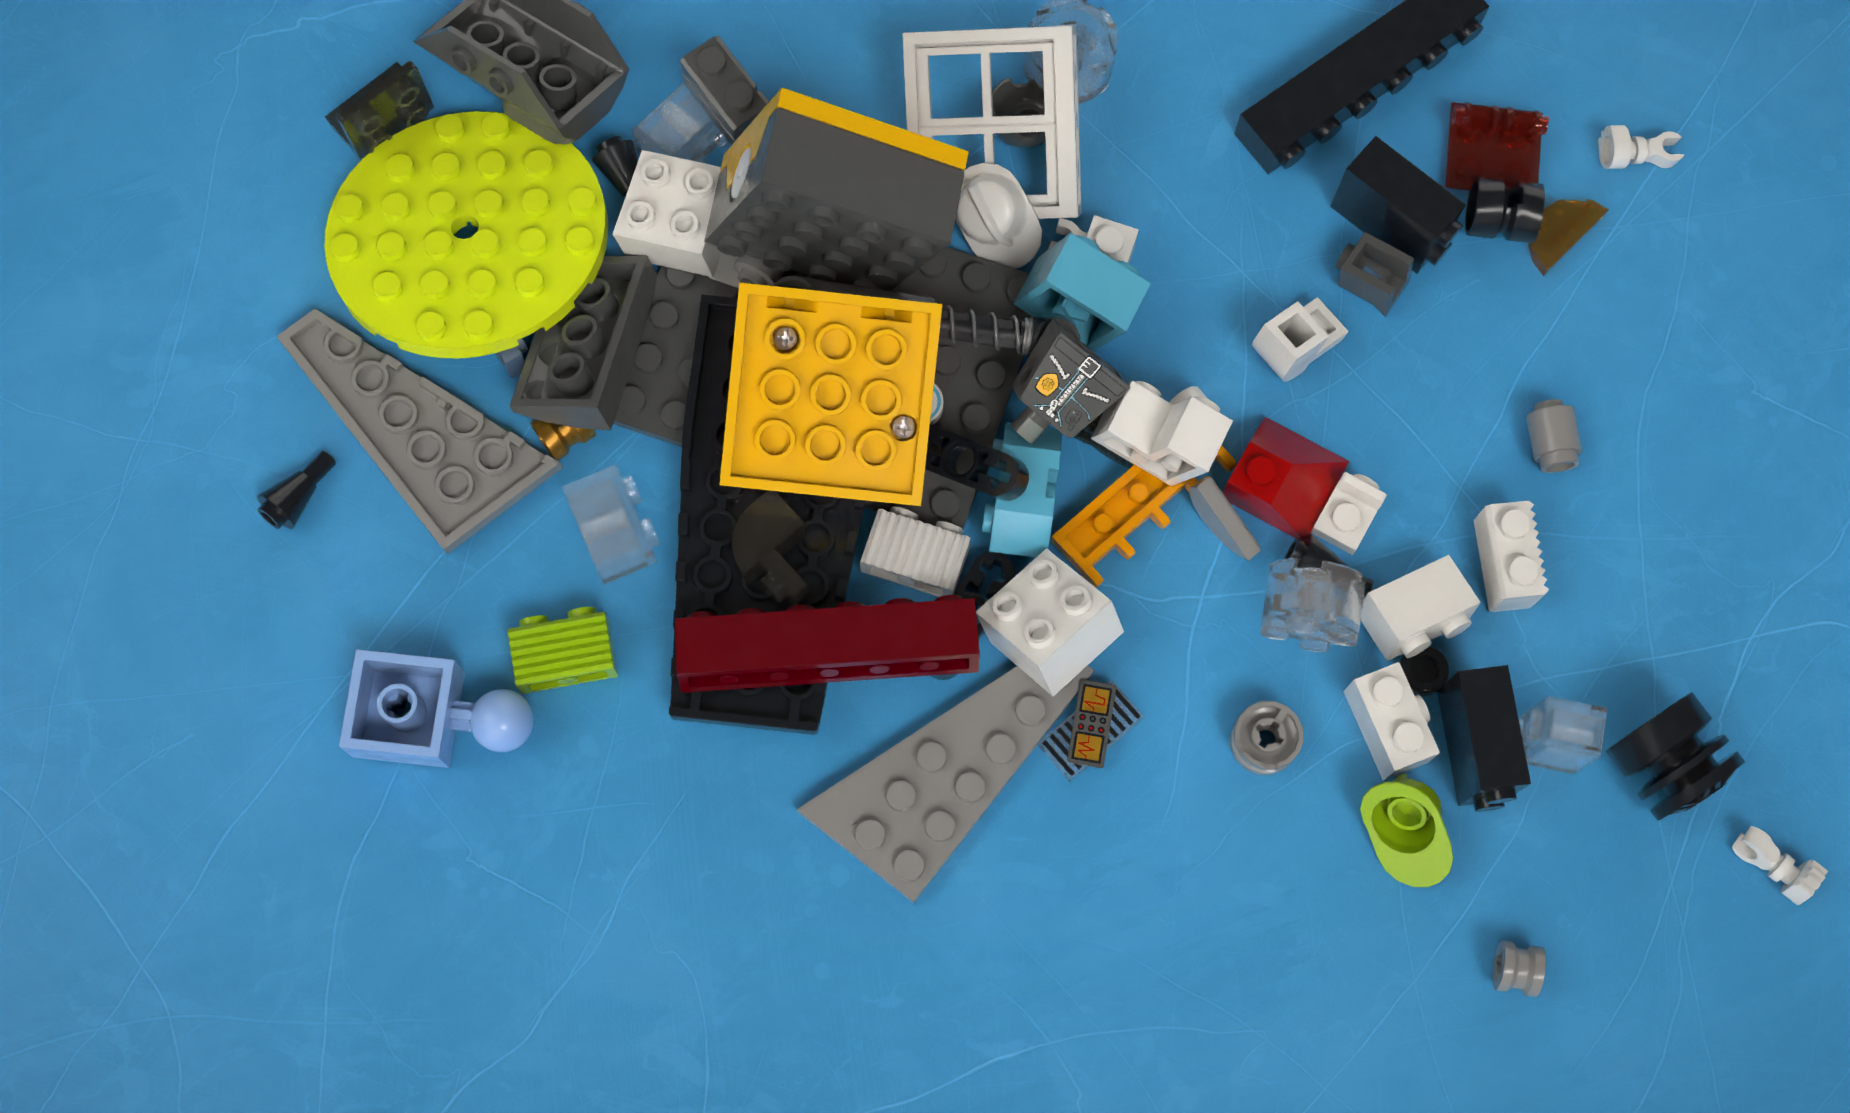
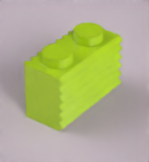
[507,607,618,694]

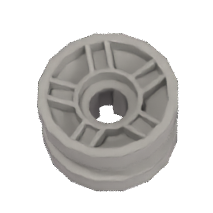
[1230,701,1304,775]

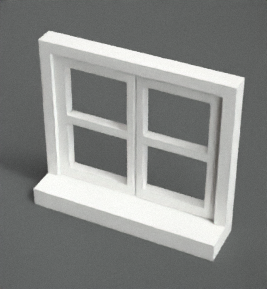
[902,24,1082,221]

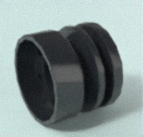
[1606,692,1745,821]

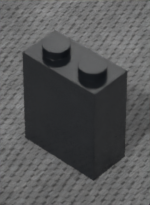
[1330,136,1466,274]
[1437,665,1531,812]

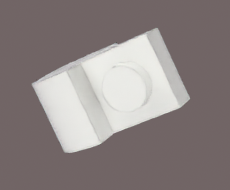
[1252,297,1349,382]

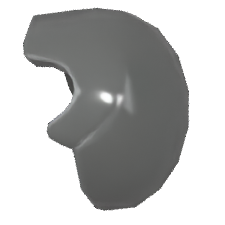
[992,78,1046,148]

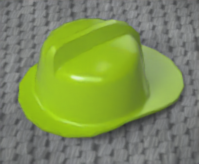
[1360,773,1454,887]

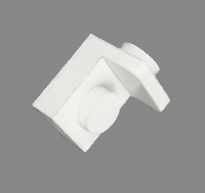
[1310,472,1387,556]

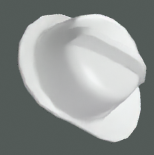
[955,163,1042,269]

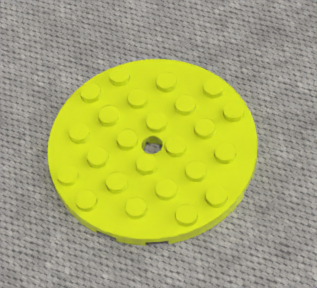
[324,111,608,359]

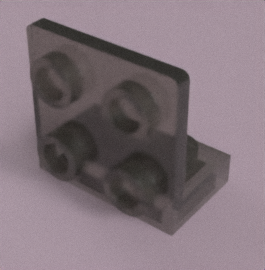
[325,61,435,160]

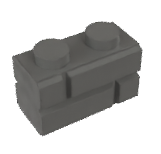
[680,36,769,145]

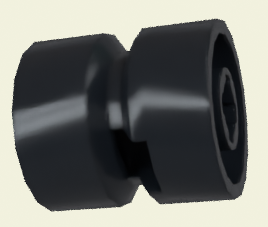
[1465,176,1545,243]

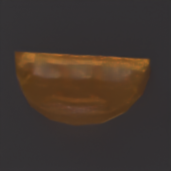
[1528,199,1609,276]

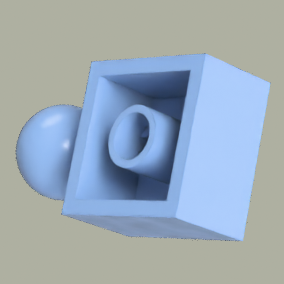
[339,649,534,768]

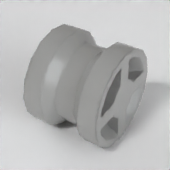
[1492,940,1546,997]

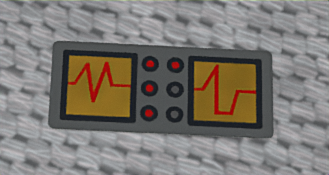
[1067,679,1116,768]

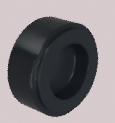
[1399,647,1449,697]

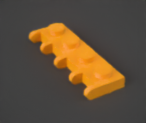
[1051,445,1237,588]

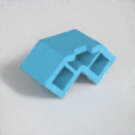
[982,422,1062,557]

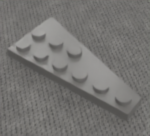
[276,309,563,554]
[797,665,1094,904]

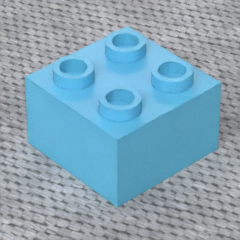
[1014,233,1151,352]

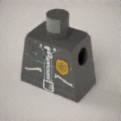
[1011,319,1131,444]

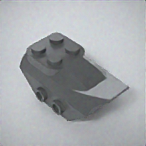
[413,0,629,144]

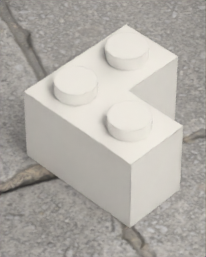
[1091,380,1233,486]

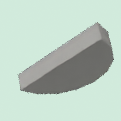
[1189,476,1261,561]

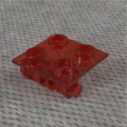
[1445,102,1549,191]

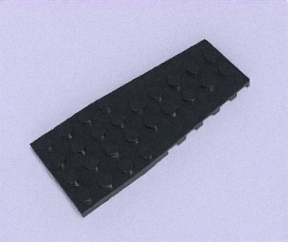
[669,294,866,735]

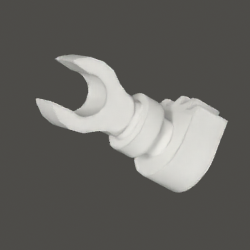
[1598,125,1685,169]
[1732,826,1828,906]

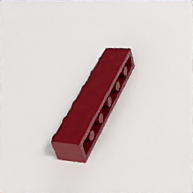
[675,595,980,693]

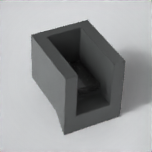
[1336,232,1414,317]

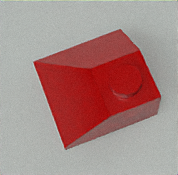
[1223,417,1349,540]

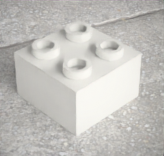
[613,150,722,277]
[976,548,1124,696]

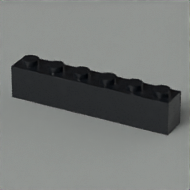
[1234,0,1490,174]

